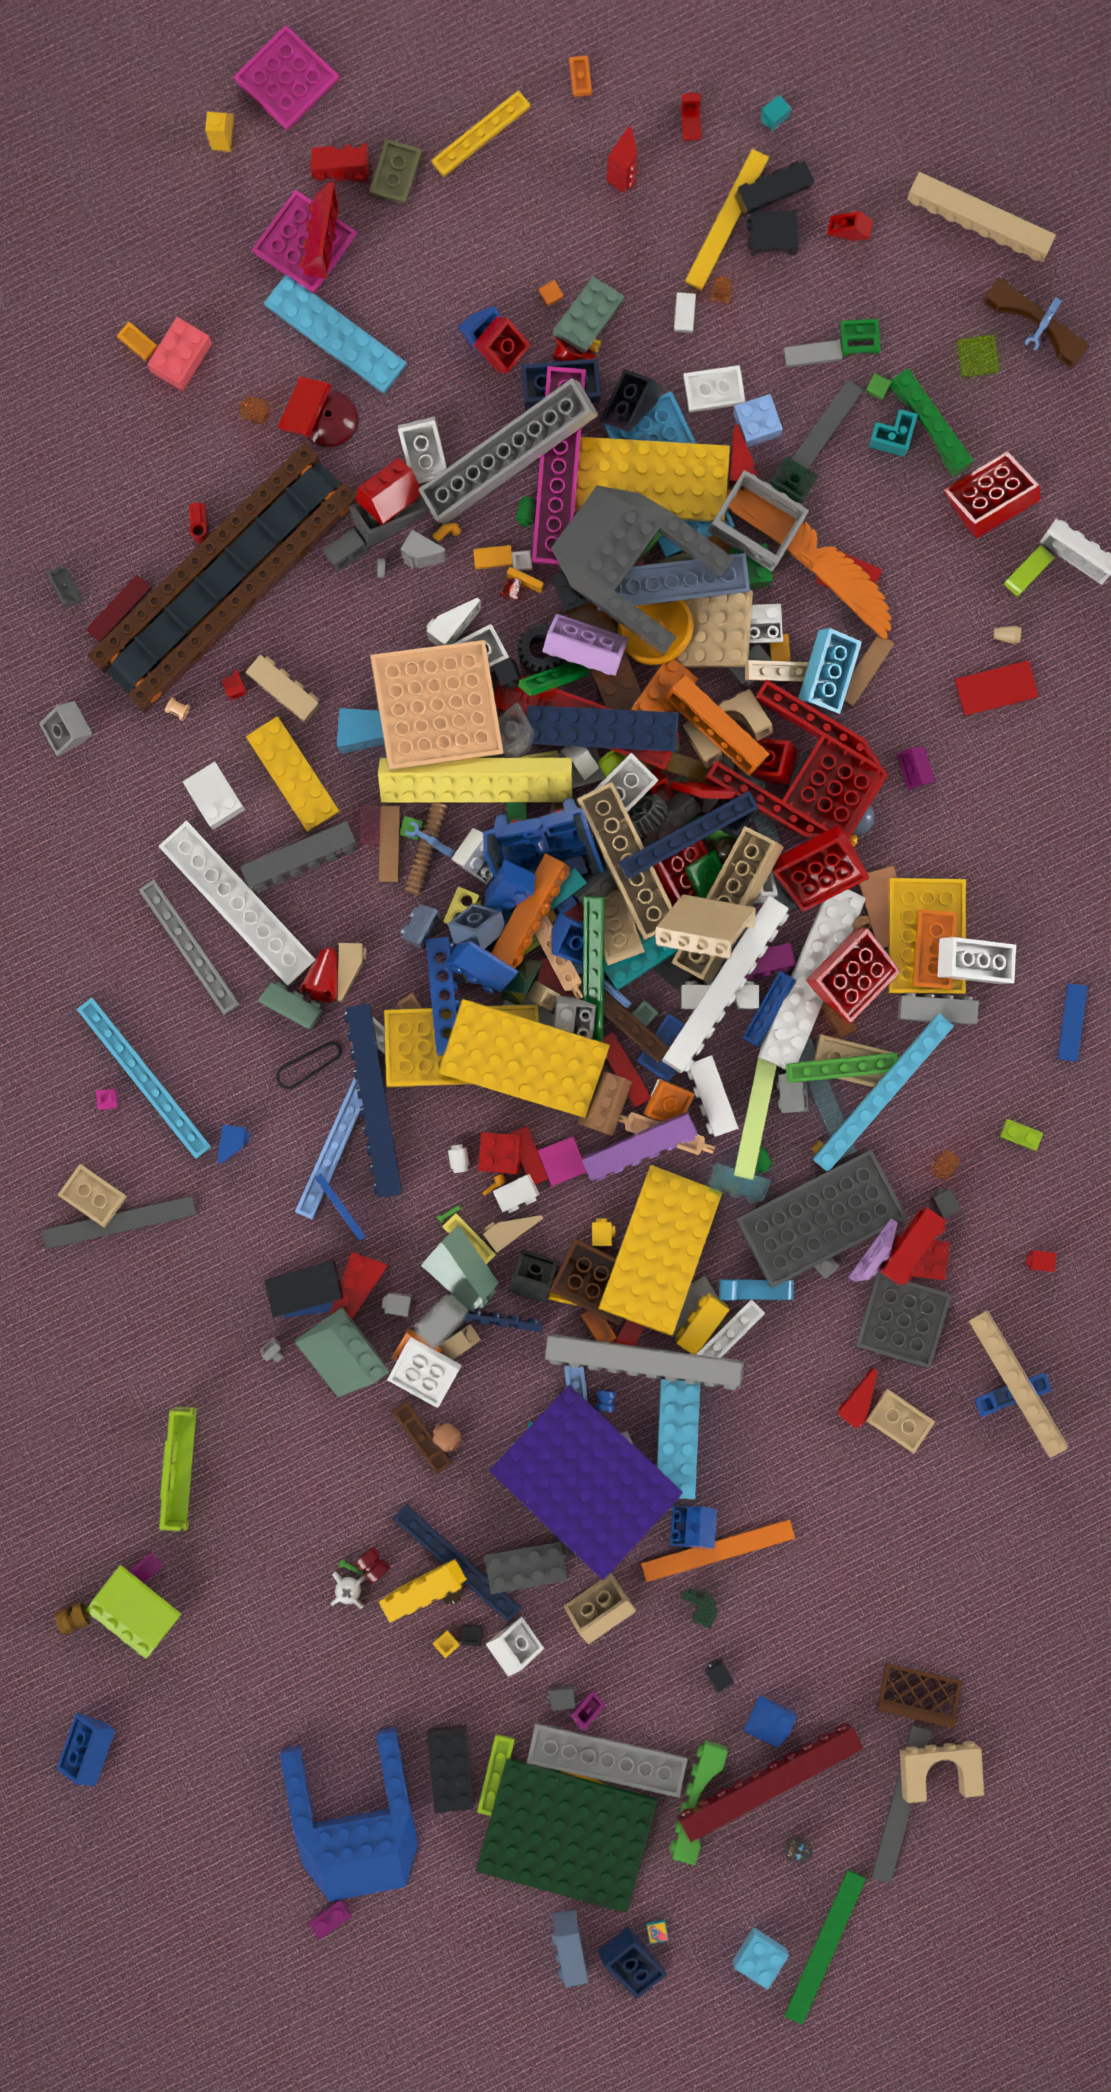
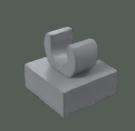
[260,1337,283,1363]

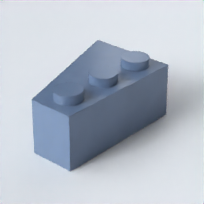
[551,1909,588,1987]

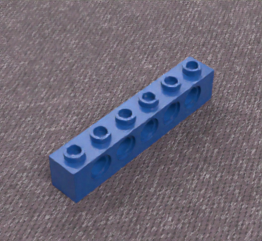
[426,937,459,1056]

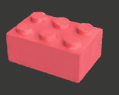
[147,317,212,391]

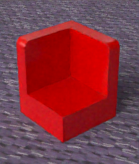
[222,669,248,701]

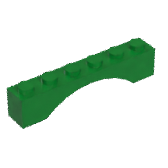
[890,368,973,477]

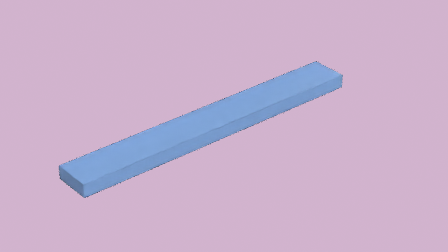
[295,1078,363,1220]

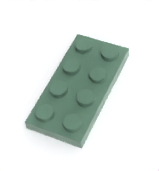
[553,277,625,354]

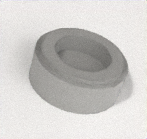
[377,558,385,578]

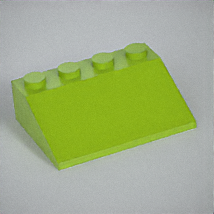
[86,1565,181,1659]

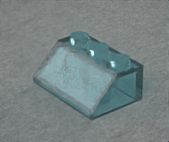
[707,1163,771,1204]

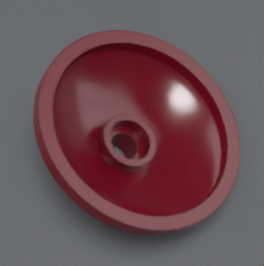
[308,391,358,447]

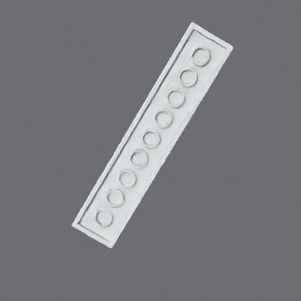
[158,820,316,986]
[758,889,866,1070]

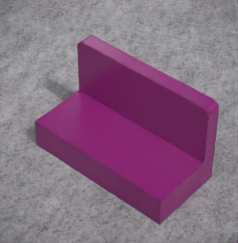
[896,746,935,790]
[128,1552,164,1584]

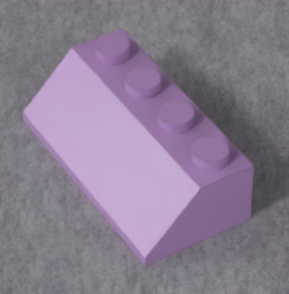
[542,614,629,676]

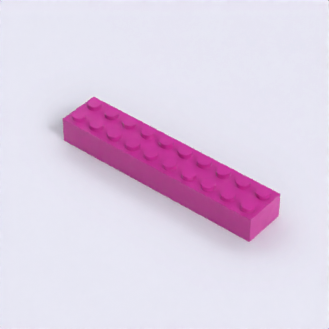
[532,366,586,566]

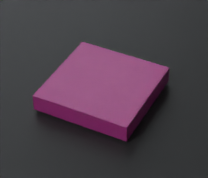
[538,1137,587,1186]

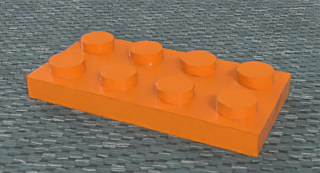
[630,659,698,712]
[912,909,957,989]

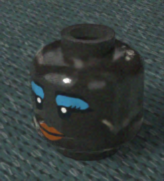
[783,1835,814,1864]

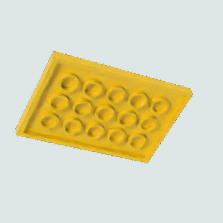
[888,878,966,994]

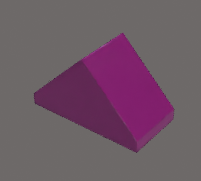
[570,1691,605,1731]

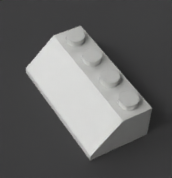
[1040,519,1111,585]
[687,1055,738,1137]

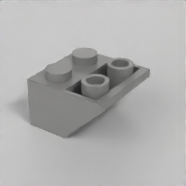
[552,996,596,1039]

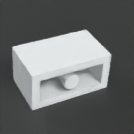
[493,1174,540,1213]

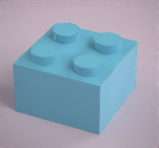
[733,1927,789,1990]

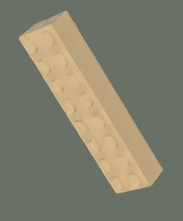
[576,782,672,940]
[671,826,784,984]

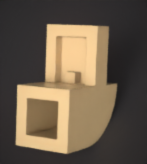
[438,1324,481,1360]

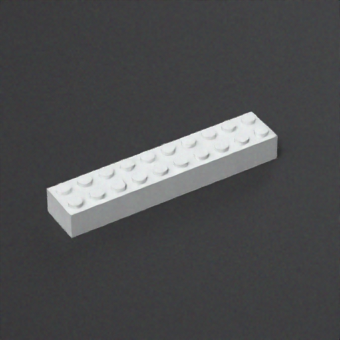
[662,896,789,1073]

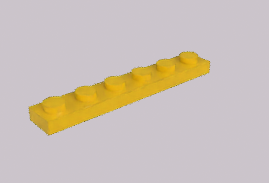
[431,90,530,177]

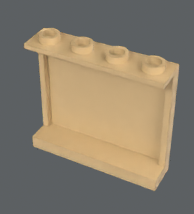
[656,895,756,959]

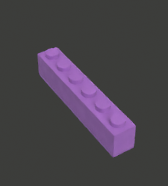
[582,1111,697,1181]

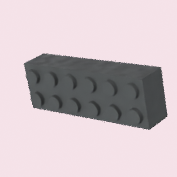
[240,821,359,893]

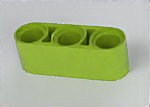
[1003,545,1055,597]

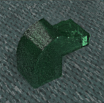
[680,1587,717,1629]

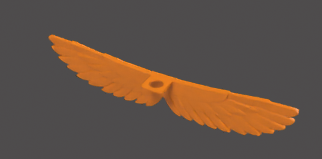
[726,488,891,640]

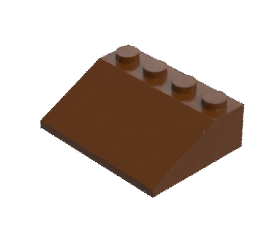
[550,1238,623,1325]

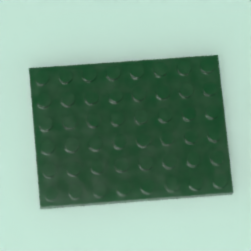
[476,1758,658,1913]

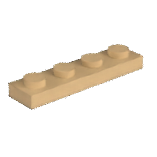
[745,660,809,682]

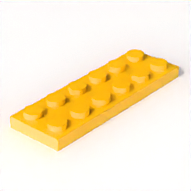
[246,716,340,832]

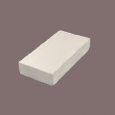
[674,292,696,333]

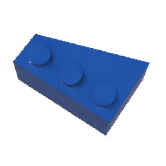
[484,859,535,915]

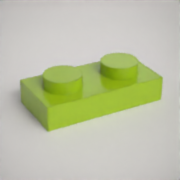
[999,1119,1043,1151]

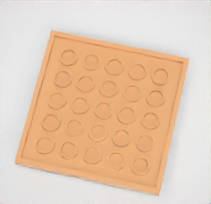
[370,640,503,770]

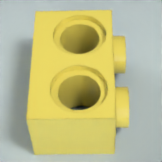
[443,887,482,925]

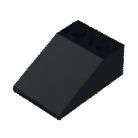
[599,369,664,432]

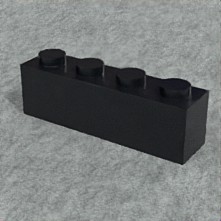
[734,161,814,217]

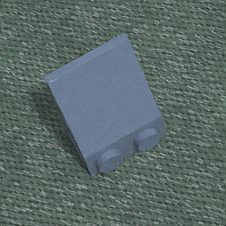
[401,904,441,950]

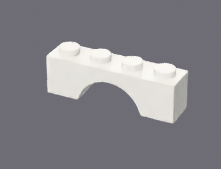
[681,981,759,1009]

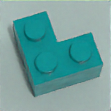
[868,409,918,457]

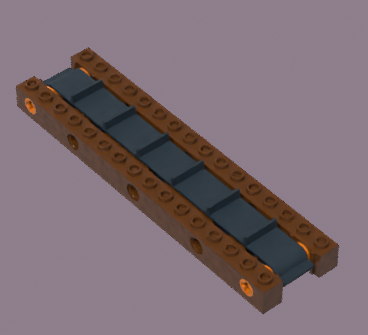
[87,442,357,713]

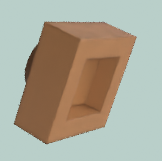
[396,993,423,1009]

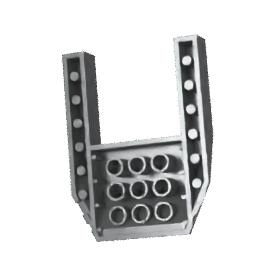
[551,486,734,656]

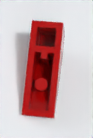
[728,424,757,487]
[836,1367,878,1429]

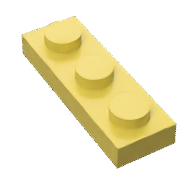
[442,1213,496,1264]

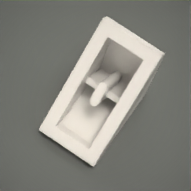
[560,747,600,780]

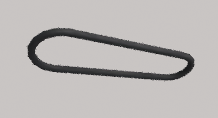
[276,1042,341,1089]

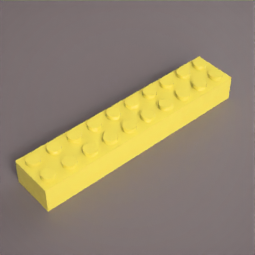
[378,758,573,802]

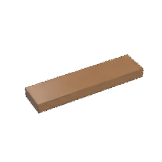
[844,635,895,707]
[379,806,400,883]

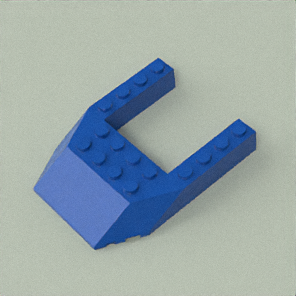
[280,1727,418,1902]

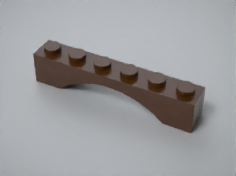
[982,278,1090,369]

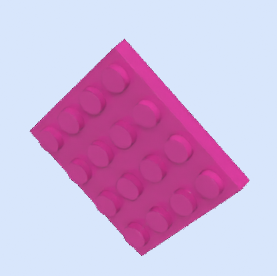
[233,25,340,131]
[252,189,357,294]

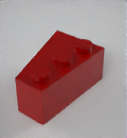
[310,143,370,183]

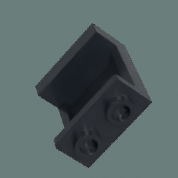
[747,210,798,256]

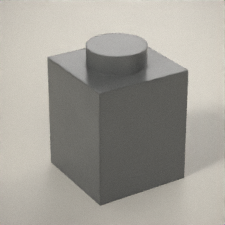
[931,1187,961,1218]
[546,1685,575,1711]

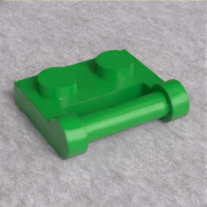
[840,319,880,356]

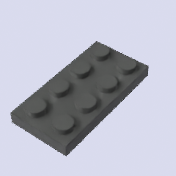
[484,1541,567,1594]

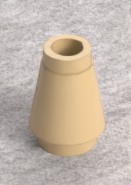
[993,625,1022,644]

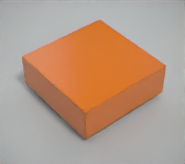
[538,280,564,307]

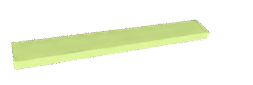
[734,1032,776,1180]

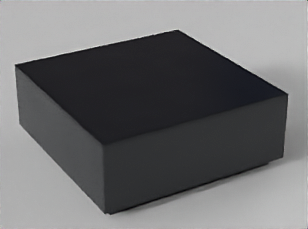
[461,1624,482,1646]

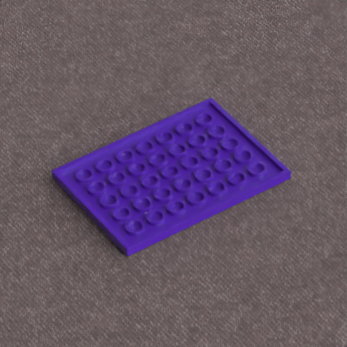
[489,1385,683,1580]

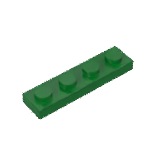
[519,662,590,696]

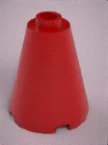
[299,947,339,1003]

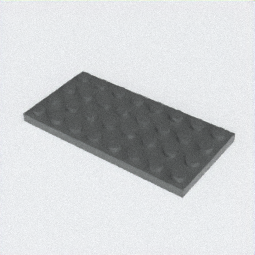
[735,1149,907,1288]

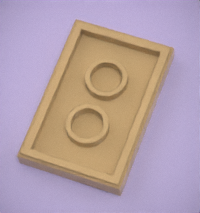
[58,1164,128,1228]
[866,1388,935,1454]

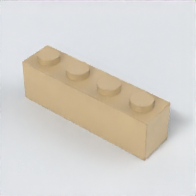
[246,655,320,724]

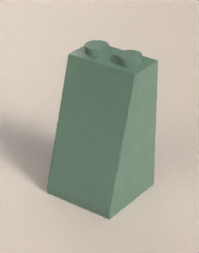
[421,1225,499,1312]

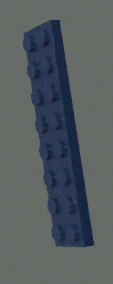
[525,705,679,752]

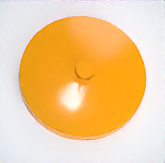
[618,601,694,665]

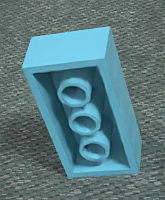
[798,628,861,715]

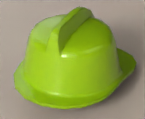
[598,751,627,781]

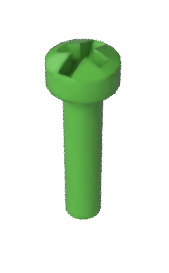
[437,1206,460,1223]
[339,1559,364,1576]

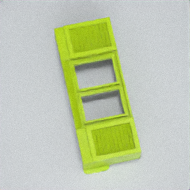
[159,1406,197,1531]

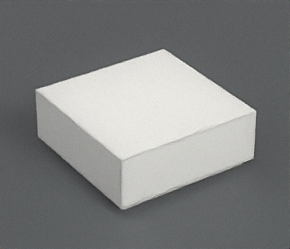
[512,550,532,572]

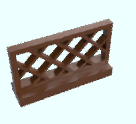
[875,1663,962,1729]

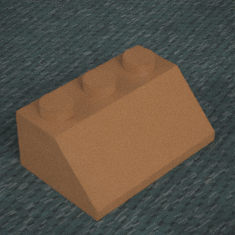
[578,1071,632,1136]

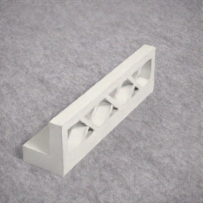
[697,1299,765,1358]

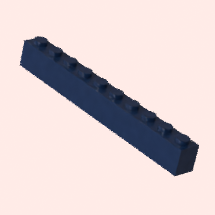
[344,1003,402,1198]

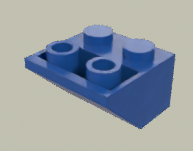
[670,1506,717,1549]

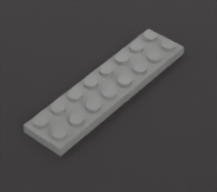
[527,1723,688,1797]

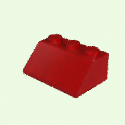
[606,126,638,193]
[356,458,422,526]

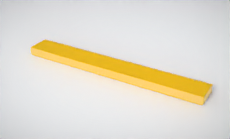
[685,149,769,291]

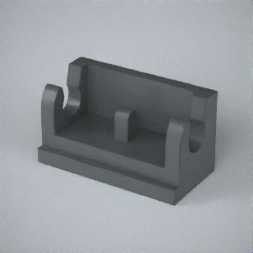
[323,528,368,573]
[46,565,84,609]

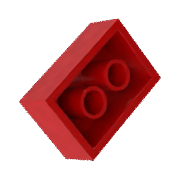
[890,1235,950,1280]

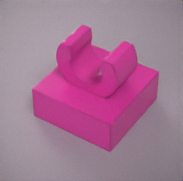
[96,1089,118,1110]

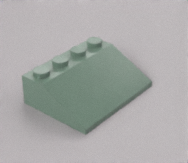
[295,1307,389,1397]

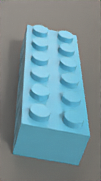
[656,1378,700,1499]

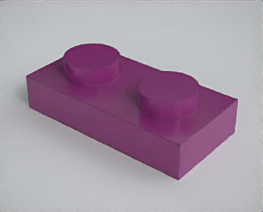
[308,1900,352,1940]

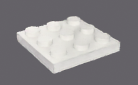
[387,1337,462,1408]

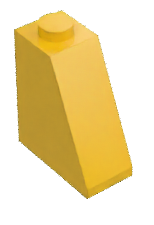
[205,112,234,151]

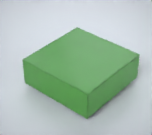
[866,373,891,400]
[400,816,423,840]

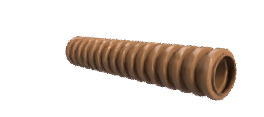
[404,802,448,895]

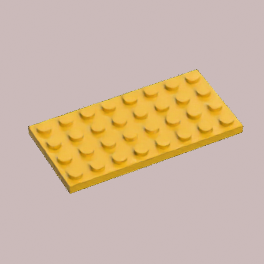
[574,437,730,522]
[438,999,610,1118]
[384,1004,539,1087]
[599,1165,722,1336]

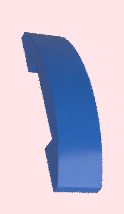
[974,1372,1052,1417]

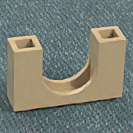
[683,689,773,769]
[900,1741,984,1803]

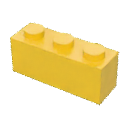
[675,1292,729,1354]

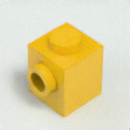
[592,1218,615,1246]

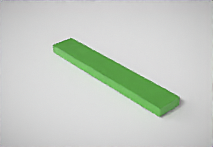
[786,1053,898,1083]

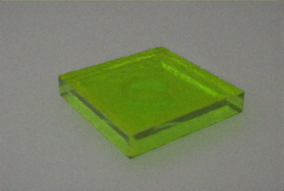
[956,334,1000,378]

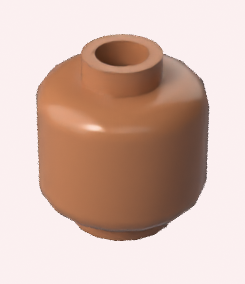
[432,1423,462,1452]

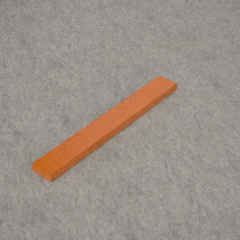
[641,1519,795,1582]

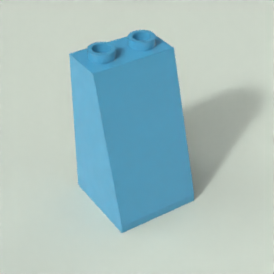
[337,708,385,753]

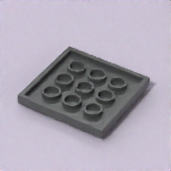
[855,1272,952,1369]

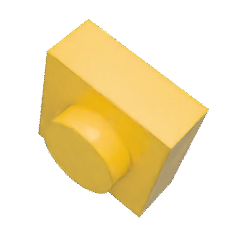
[432,1629,460,1658]

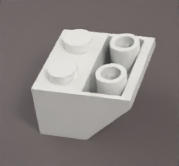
[749,604,783,644]
[452,828,493,884]

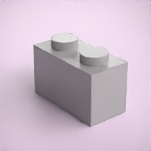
[776,1074,809,1113]
[382,1292,413,1317]

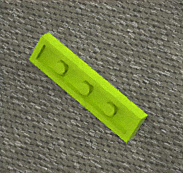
[477,1734,515,1816]

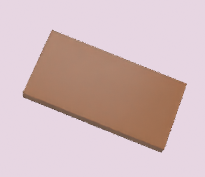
[859,866,897,948]

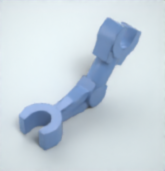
[1025,297,1062,350]
[405,821,455,858]

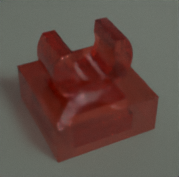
[500,578,525,600]

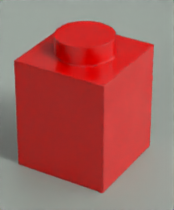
[1026,1250,1057,1272]

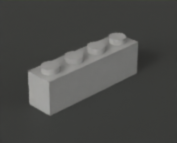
[898,993,979,1025]

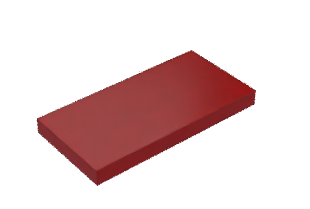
[954,660,1038,716]

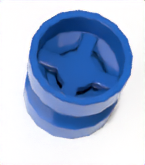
[595,1390,616,1412]

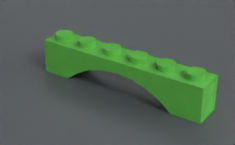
[669,1740,728,1866]

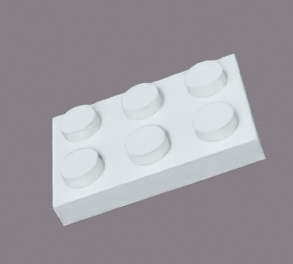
[683,365,745,413]

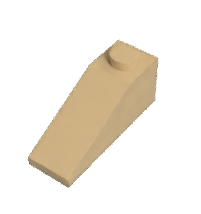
[338,943,367,1002]
[483,1215,543,1253]

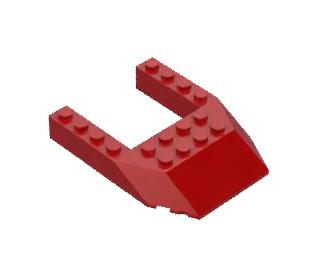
[705,679,888,838]

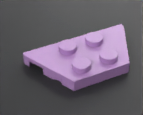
[848,1219,898,1282]

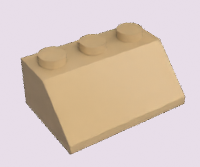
[563,1573,636,1645]

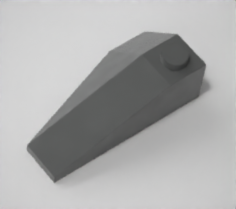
[349,497,430,547]

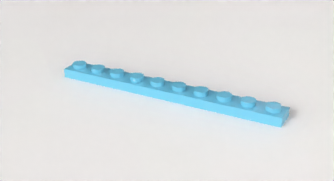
[77,997,212,1159]
[813,1013,954,1172]

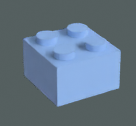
[733,394,783,447]

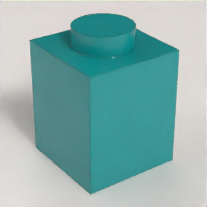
[760,95,791,131]

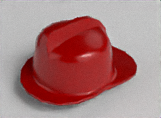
[553,337,596,362]

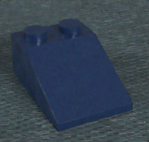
[598,1927,668,1999]

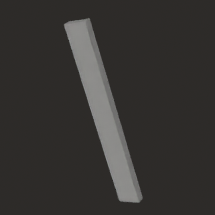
[139,879,240,1015]

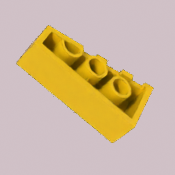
[379,1559,466,1623]

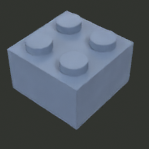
[448,903,505,949]

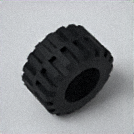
[518,623,563,674]

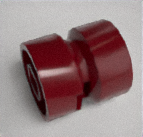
[354,1546,391,1584]

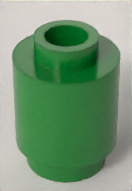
[516,497,537,527]
[755,1144,772,1174]

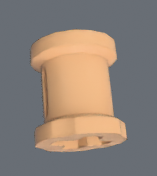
[165,697,190,721]

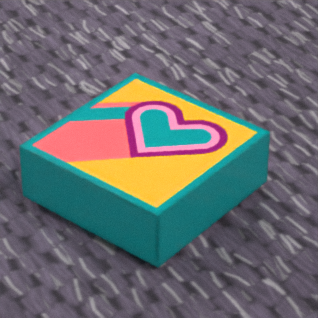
[646,1919,669,1945]

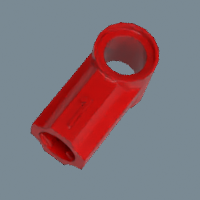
[189,502,209,544]

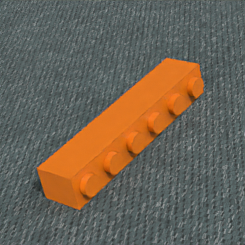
[665,676,769,776]
[491,853,570,969]

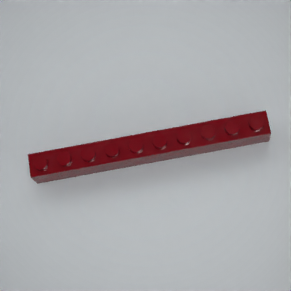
[677,1723,863,1843]

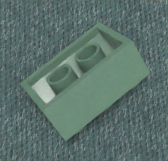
[258,982,323,1031]

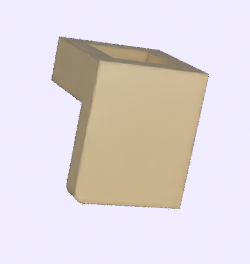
[526,981,560,1011]

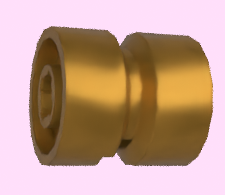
[55,1601,90,1635]

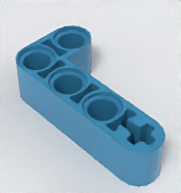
[718,1279,794,1300]

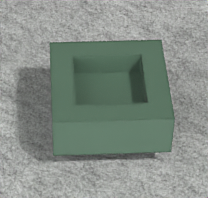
[632,1000,658,1027]

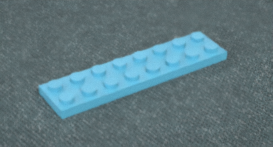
[264,275,407,394]

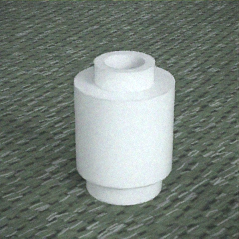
[448,1144,470,1173]

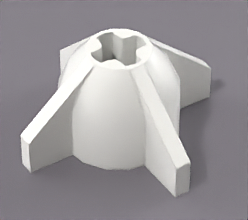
[331,1571,366,1609]

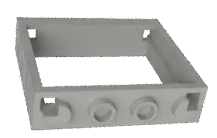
[708,470,809,571]

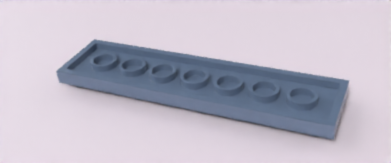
[597,553,750,611]

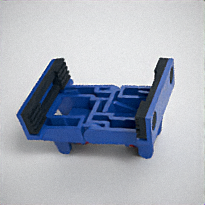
[483,798,604,879]

